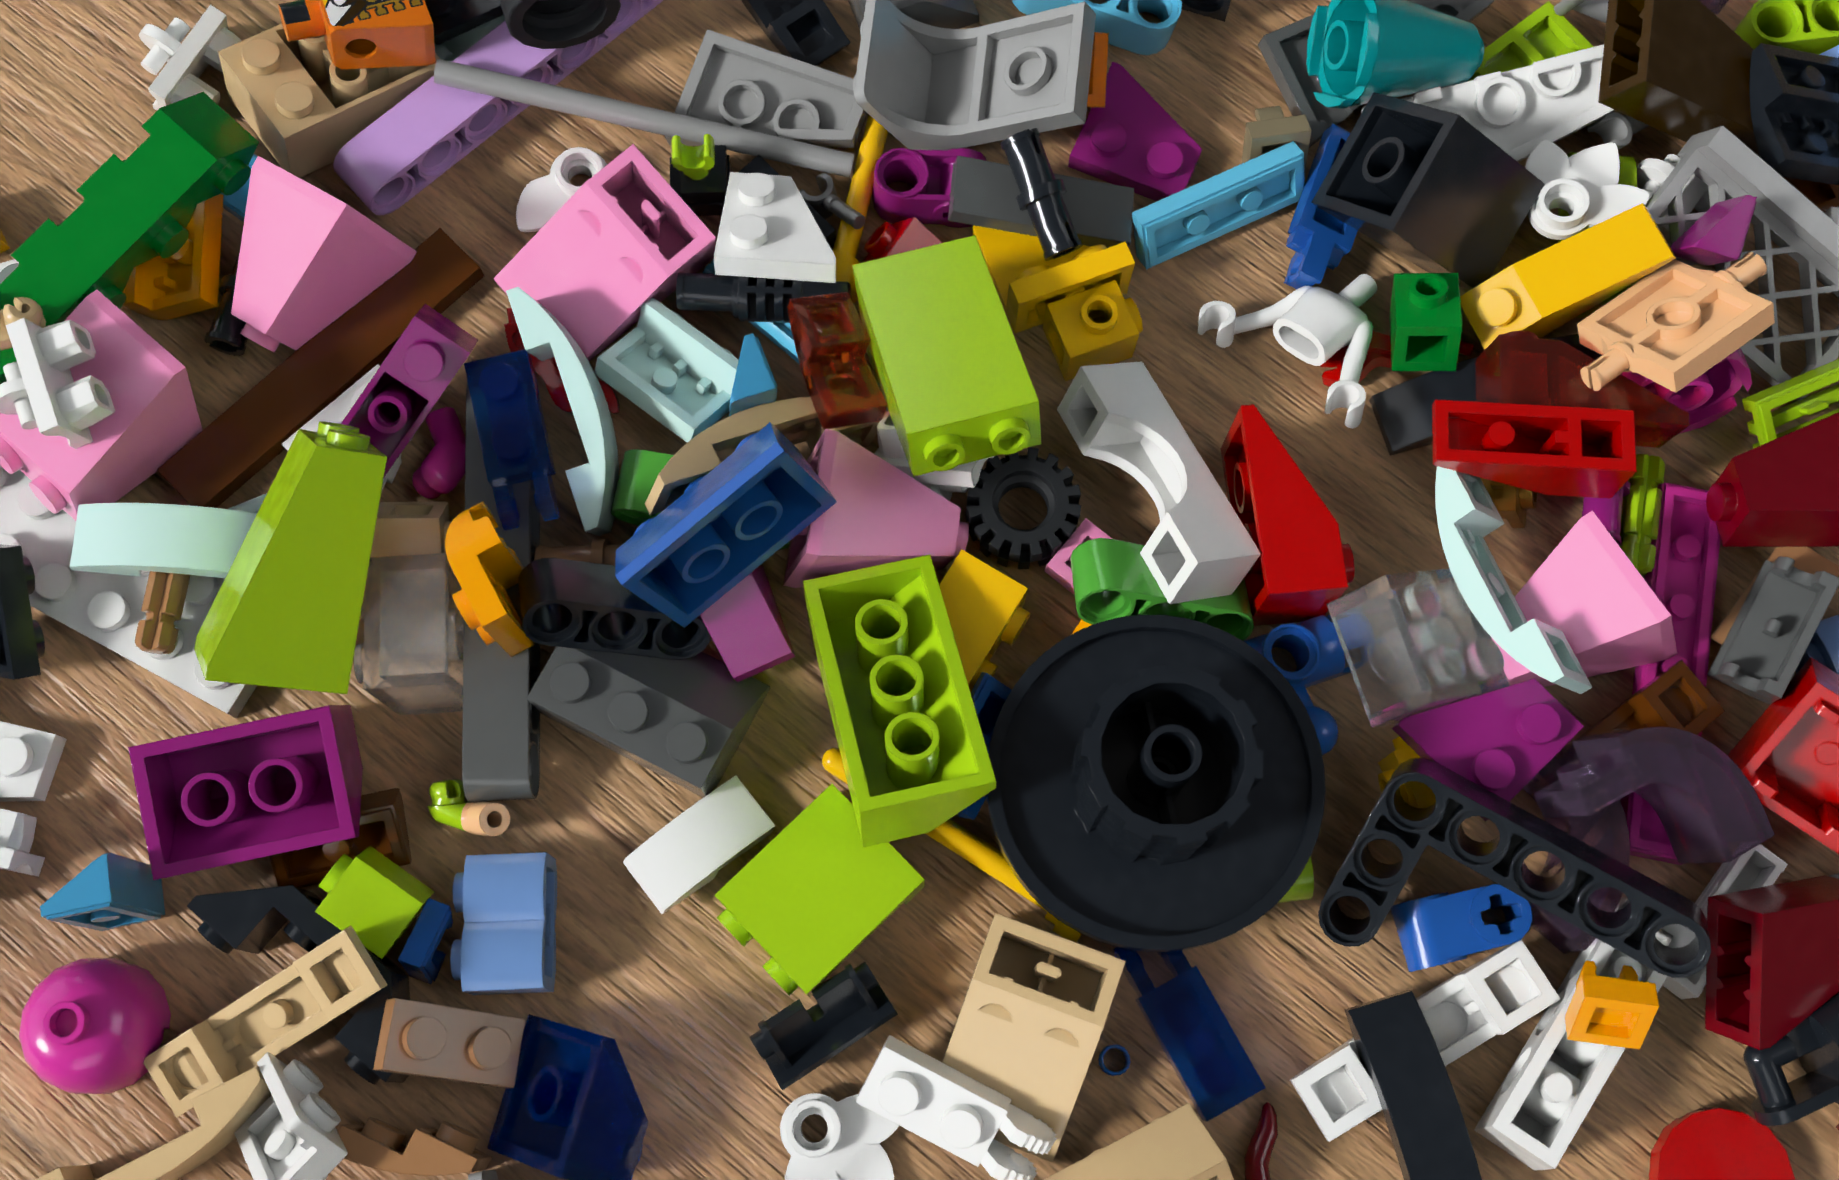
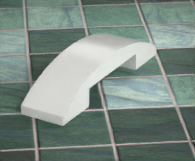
[1290,939,1560,1142]

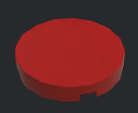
[1649,1108,1795,1180]

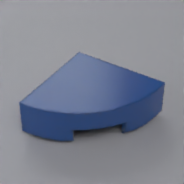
[398,898,453,984]

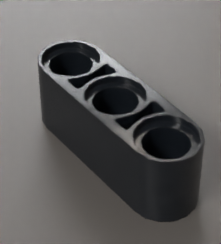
[518,558,710,660]

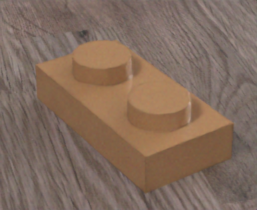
[373,998,525,1088]

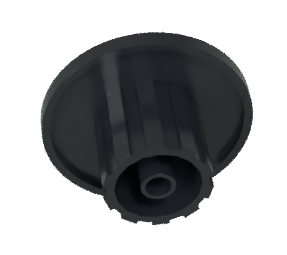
[986,615,1326,952]

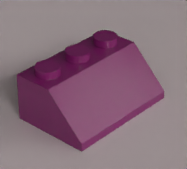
[128,705,363,880]

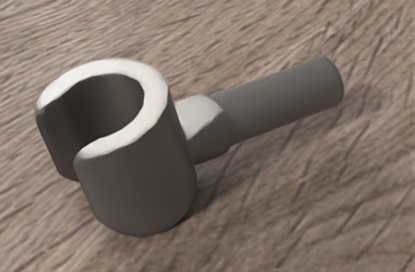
[800,173,865,229]

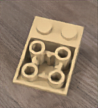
[218,23,440,178]
[942,913,1126,1162]

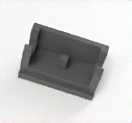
[1706,556,1839,705]

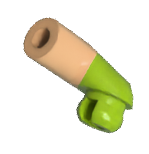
[427,779,510,836]

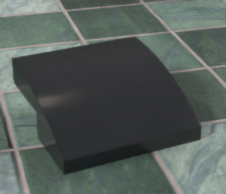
[1749,43,1839,185]

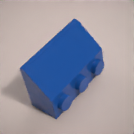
[615,422,837,628]

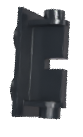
[750,962,898,1090]

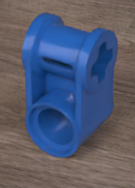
[1391,884,1532,972]

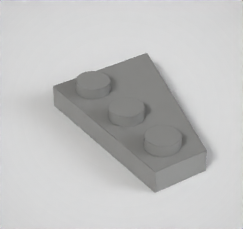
[665,29,867,148]

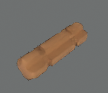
[135,571,190,654]

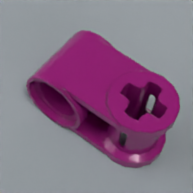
[872,148,987,228]

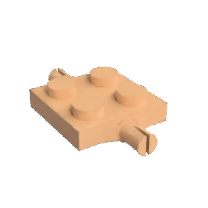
[1577,252,1775,393]

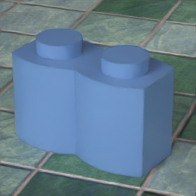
[450,852,557,995]

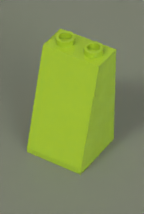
[852,235,1042,477]
[194,421,387,694]

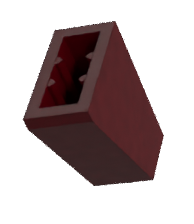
[1706,412,1839,547]
[1705,875,1839,1050]

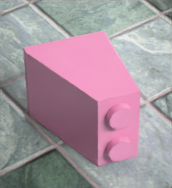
[0,290,203,521]

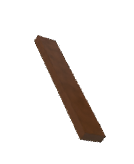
[157,228,484,508]

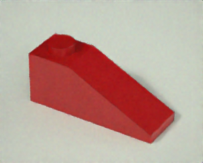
[1432,399,1637,499]

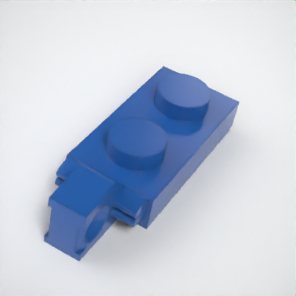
[1284,124,1358,289]

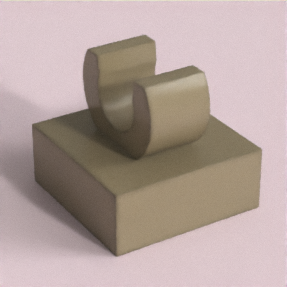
[1241,106,1312,176]

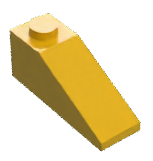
[1460,203,1676,353]

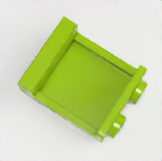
[714,784,925,997]

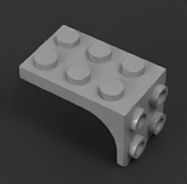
[853,0,1096,150]

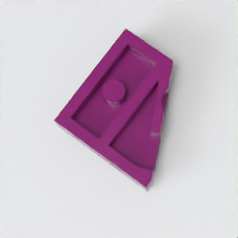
[1068,62,1202,201]
[1392,678,1584,821]

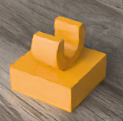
[1565,960,1659,1050]

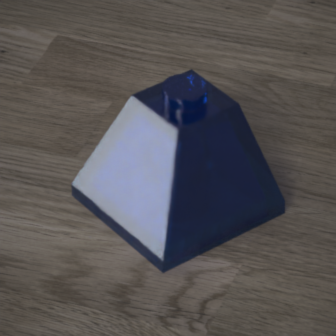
[487,1014,648,1180]

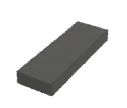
[948,156,1134,248]

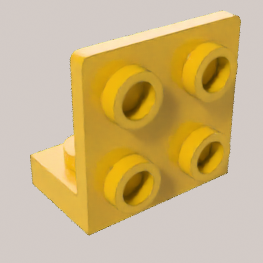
[972,225,1135,333]

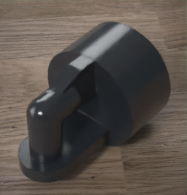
[1743,992,1839,1126]

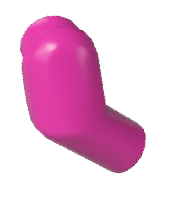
[412,407,466,499]

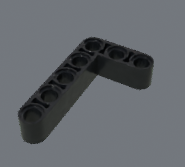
[1318,758,1711,978]

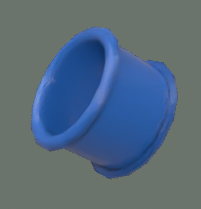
[1098,1044,1131,1076]

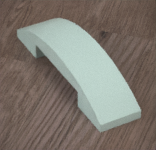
[506,287,619,536]
[1435,466,1593,694]
[70,503,257,578]

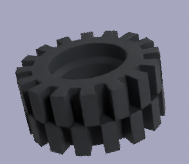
[966,447,1082,569]

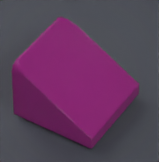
[1670,195,1757,266]

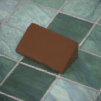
[269,788,412,888]

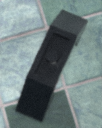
[187,885,410,1085]

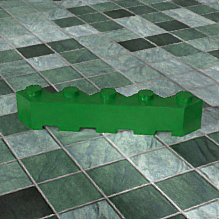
[0,92,259,384]

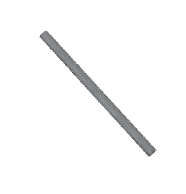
[434,59,855,178]

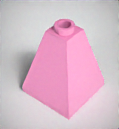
[231,156,417,353]
[783,429,969,588]
[1476,511,1677,689]

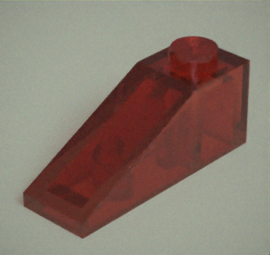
[1476,331,1690,448]

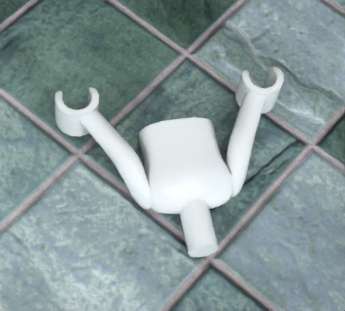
[1198,274,1377,429]

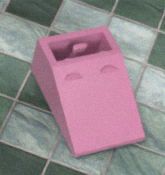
[494,144,716,361]

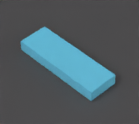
[1132,141,1305,269]

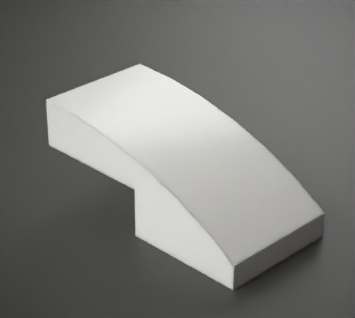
[623,775,775,914]

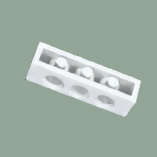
[1474,896,1693,1171]

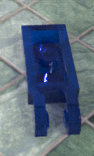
[464,349,559,531]
[1113,947,1266,1122]

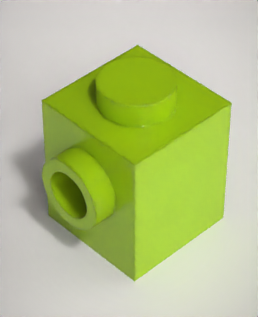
[315,846,435,959]

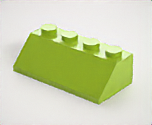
[803,554,996,847]

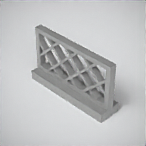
[1645,126,1839,403]

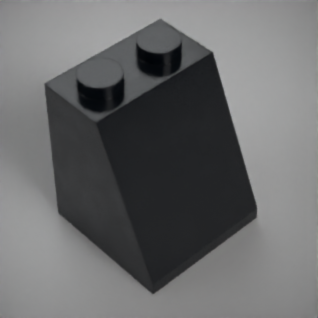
[1311,92,1545,290]

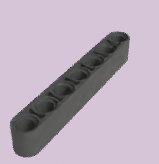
[462,372,540,802]

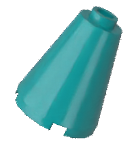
[1306,0,1484,109]

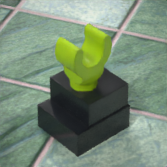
[670,134,732,216]

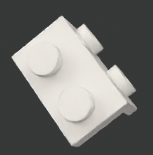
[234,1052,348,1180]

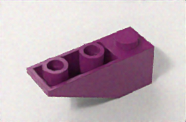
[341,304,478,479]

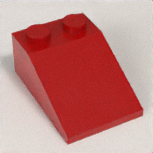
[1220,404,1355,626]

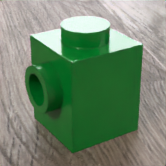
[1389,273,1463,371]

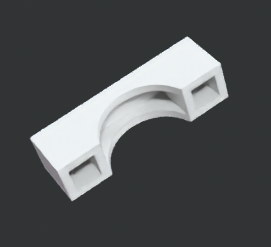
[1057,361,1261,604]

